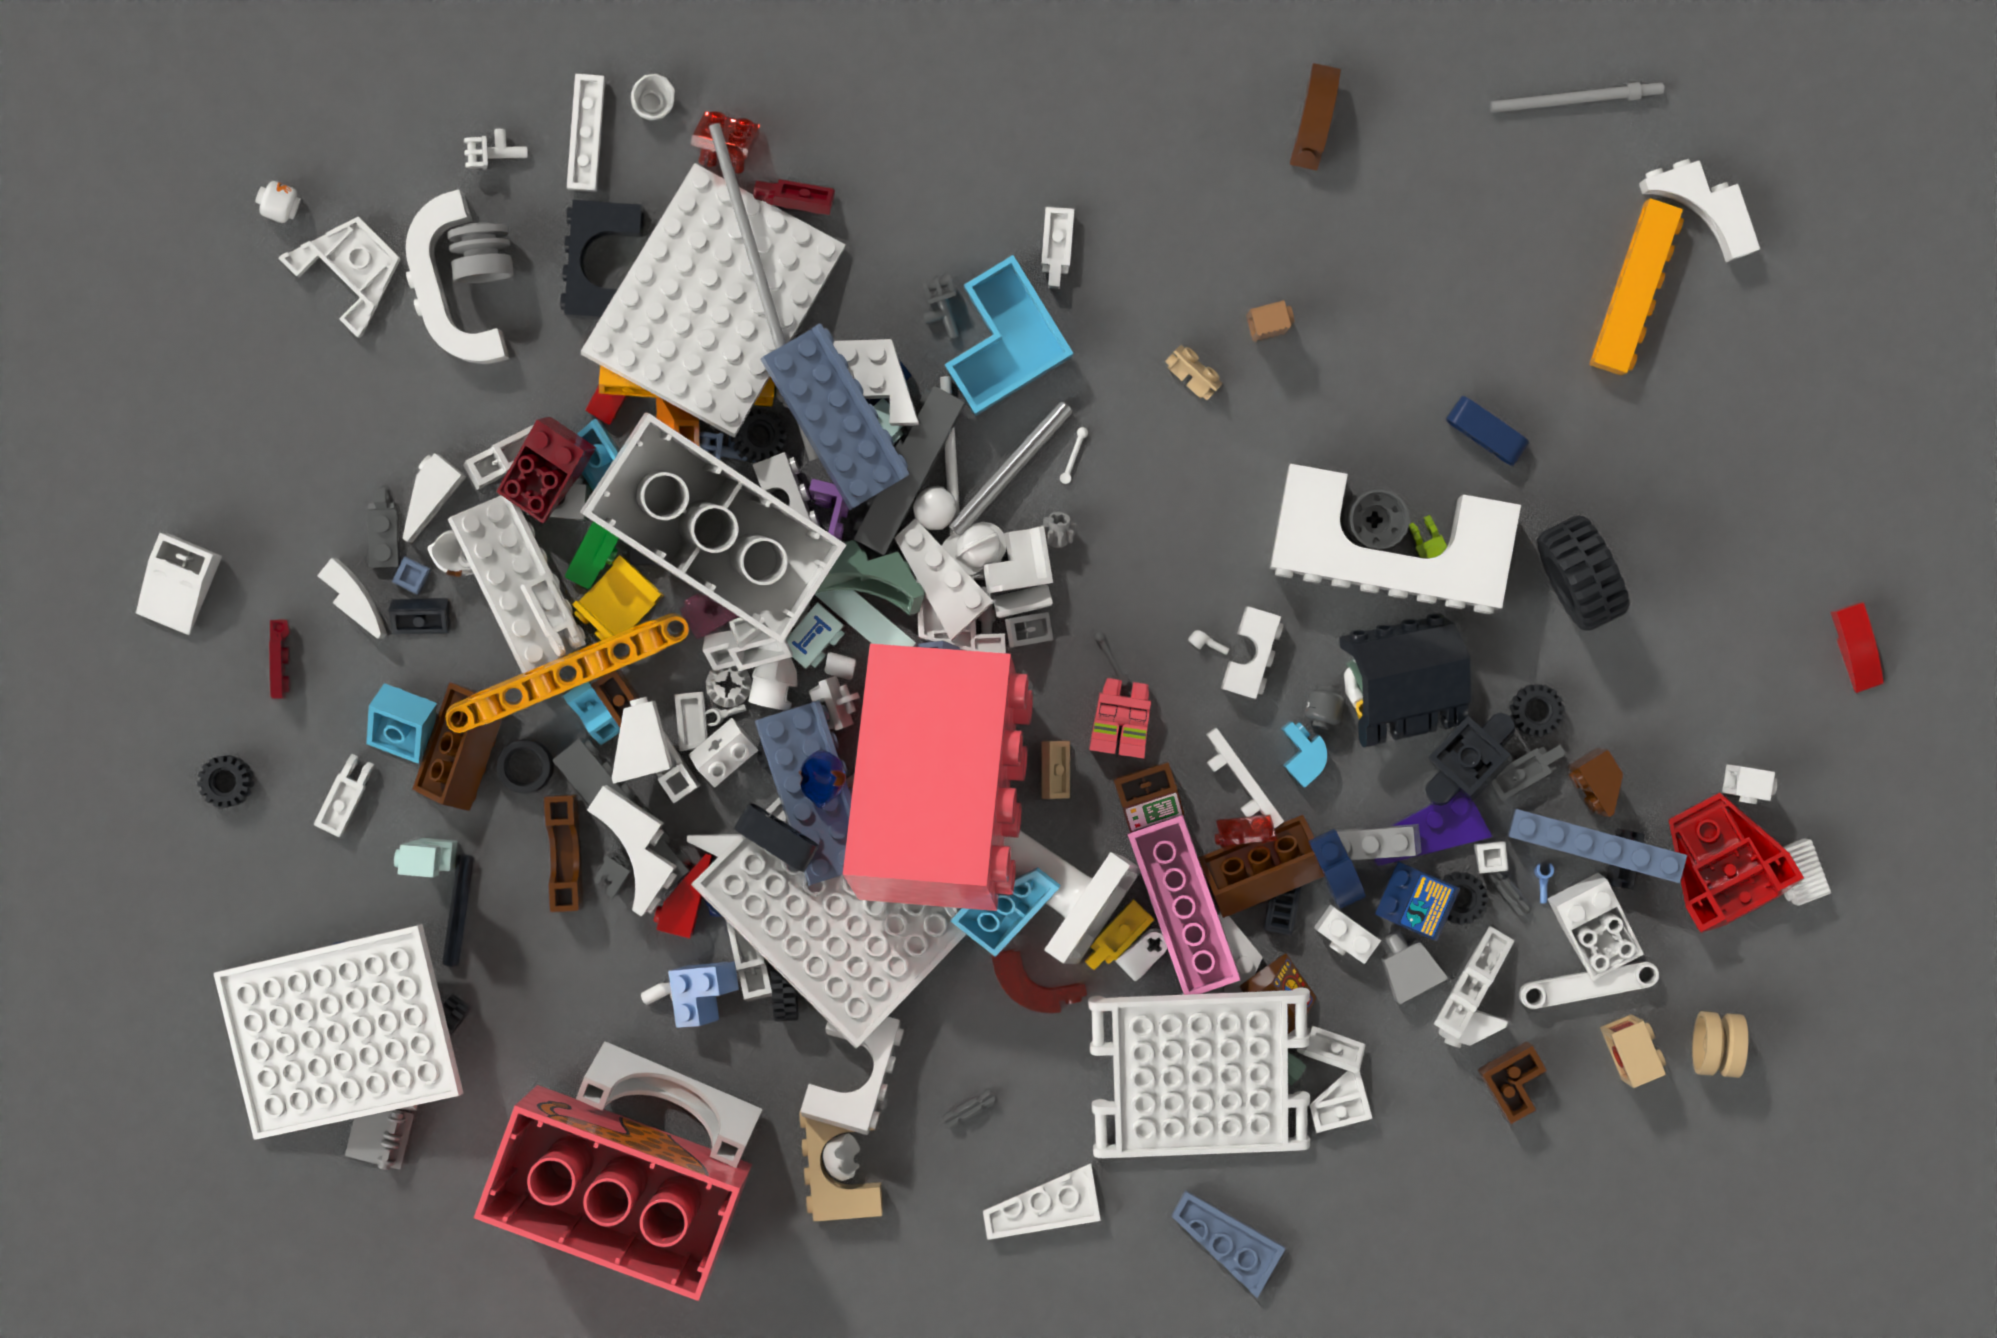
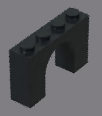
[560,200,645,320]

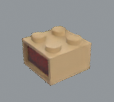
[1600,1014,1666,1088]

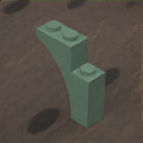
[815,540,924,615]

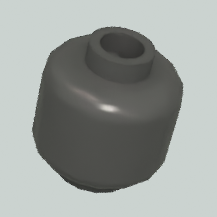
[1305,686,1346,730]

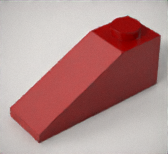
[654,852,714,939]

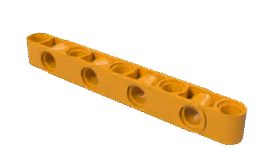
[446,613,689,733]

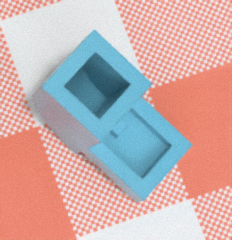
[563,681,620,745]
[1281,721,1327,788]

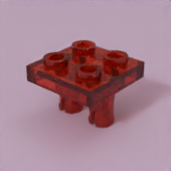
[691,111,760,174]

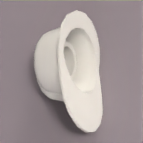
[942,522,1006,576]

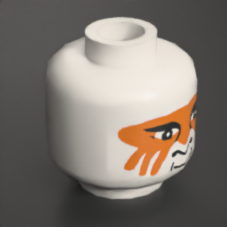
[255,181,301,223]

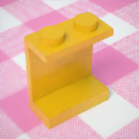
[572,555,664,640]

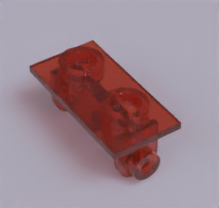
[1215,814,1278,847]

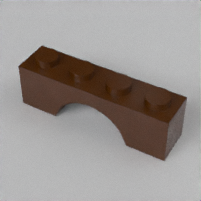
[544,794,584,912]

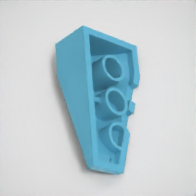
[951,867,1061,957]

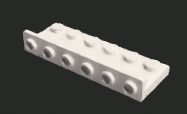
[448,496,586,673]

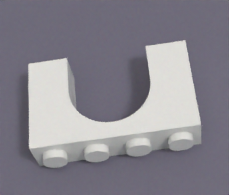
[800,1016,904,1135]

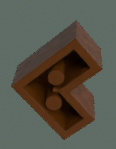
[1477,1041,1547,1124]

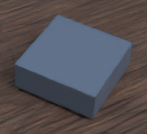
[392,556,432,595]

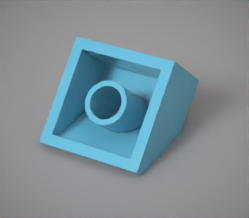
[366,683,437,764]

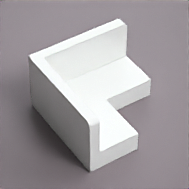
[983,526,1053,594]

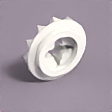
[706,665,752,707]

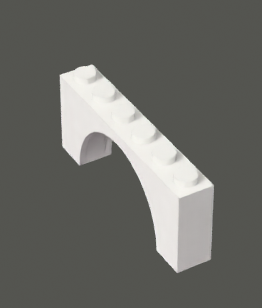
[576,1041,762,1168]

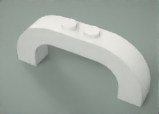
[406,190,510,364]

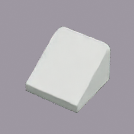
[825,652,857,680]
[1474,841,1508,873]

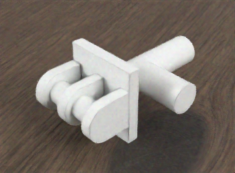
[464,129,527,170]

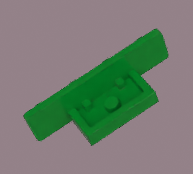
[565,521,619,589]

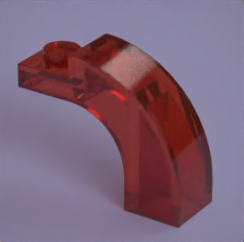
[991,948,1087,1014]

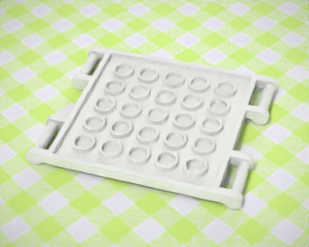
[1088,988,1310,1158]

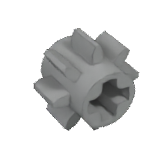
[1041,512,1076,548]

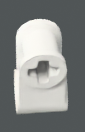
[1115,928,1167,981]

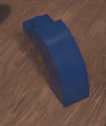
[1309,829,1366,910]

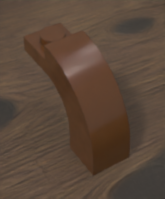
[1289,63,1341,171]

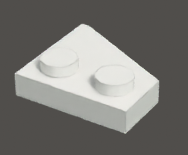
[1309,1071,1372,1133]

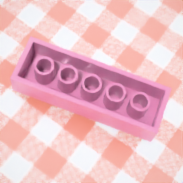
[1128,815,1241,995]

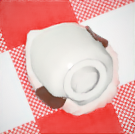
[427,530,474,577]

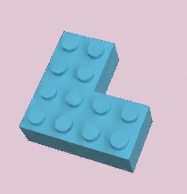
[945,255,1073,416]

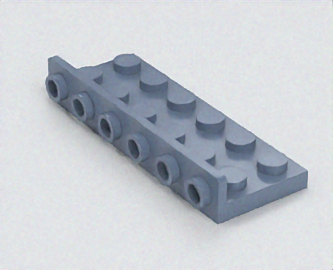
[760,324,909,510]
[755,700,853,886]

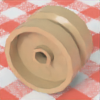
[1692,1011,1748,1078]

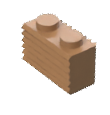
[1246,300,1295,342]

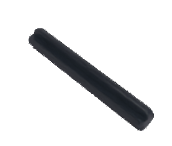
[442,854,474,967]

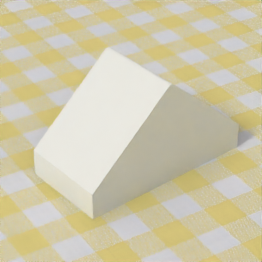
[580,413,846,643]

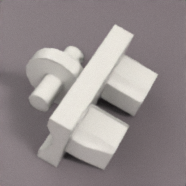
[809,676,860,730]

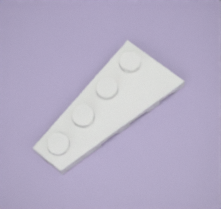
[895,518,994,641]
[983,1163,1101,1240]

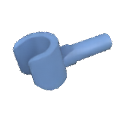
[1534,863,1554,903]

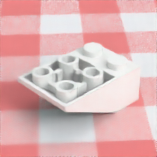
[136,533,222,635]
[1548,873,1644,981]

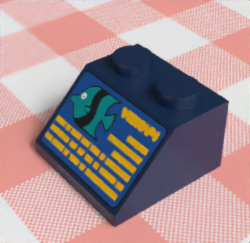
[1375,862,1460,941]

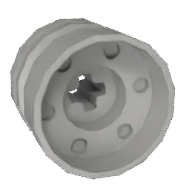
[448,222,514,283]

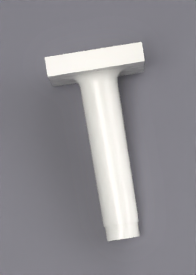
[1004,831,1141,964]

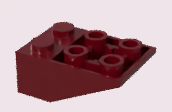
[496,416,597,523]

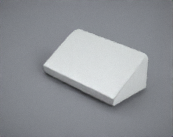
[993,585,1053,618]

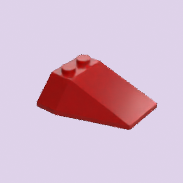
[1669,792,1804,933]

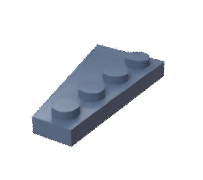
[1171,1190,1286,1298]

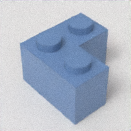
[668,961,739,1028]

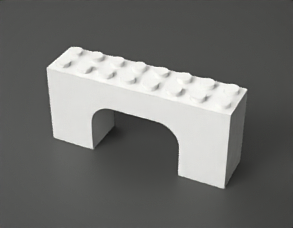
[1270,464,1521,614]

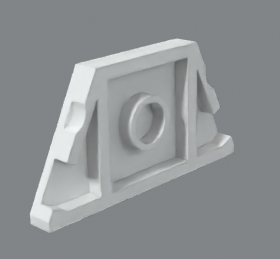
[1182,911,1263,995]

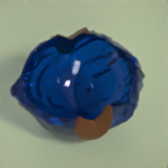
[799,750,846,808]

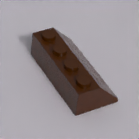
[412,682,504,812]
[1198,815,1324,918]

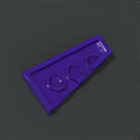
[1374,791,1492,866]

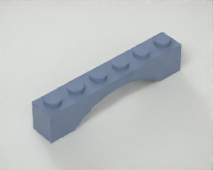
[1507,809,1687,883]

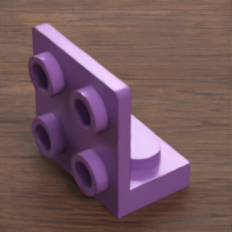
[809,479,849,541]

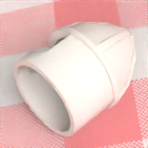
[748,657,797,710]

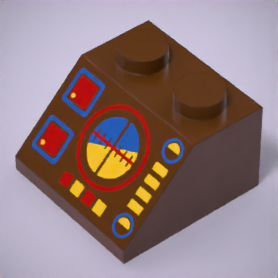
[1239,953,1317,1034]

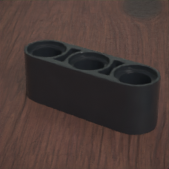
[734,802,820,872]

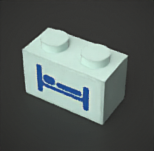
[786,603,845,669]

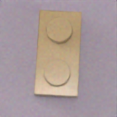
[1042,741,1070,799]

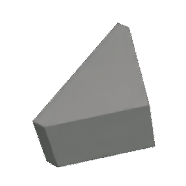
[1005,612,1054,648]

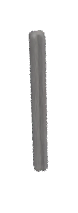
[949,402,1072,535]

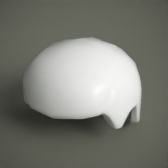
[631,74,675,121]
[913,486,956,530]
[823,1133,860,1181]

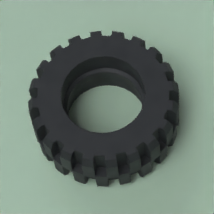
[1536,515,1630,631]

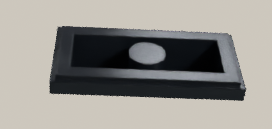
[389,598,450,634]

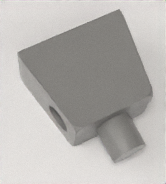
[1381,930,1448,1004]

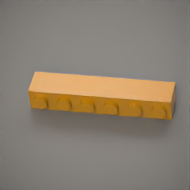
[1589,198,1684,376]

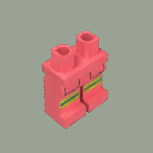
[1089,678,1151,759]

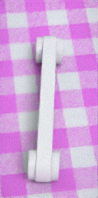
[1519,961,1659,1009]

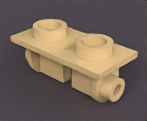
[1165,345,1223,401]

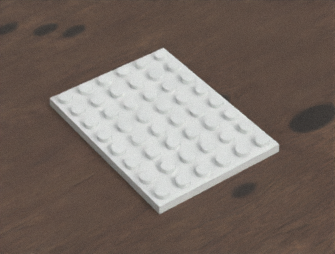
[581,163,845,438]
[691,798,966,1048]
[213,924,464,1140]

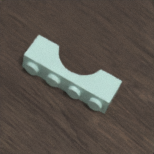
[394,838,458,877]

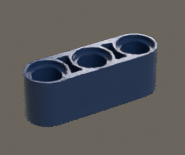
[1445,396,1530,466]

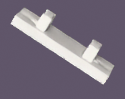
[1206,728,1284,828]

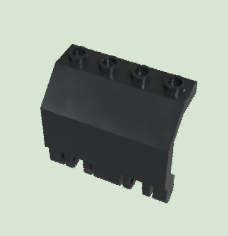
[1339,614,1471,748]

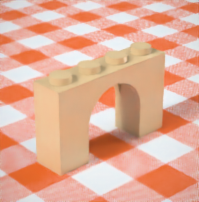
[800,1112,883,1221]

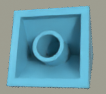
[577,419,620,491]

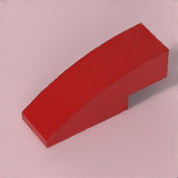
[1830,602,1884,693]

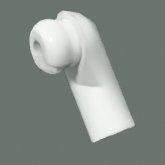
[641,982,672,1005]

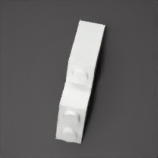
[1639,159,1760,262]
[587,785,677,917]

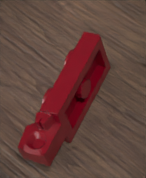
[753,179,835,215]
[269,619,291,699]

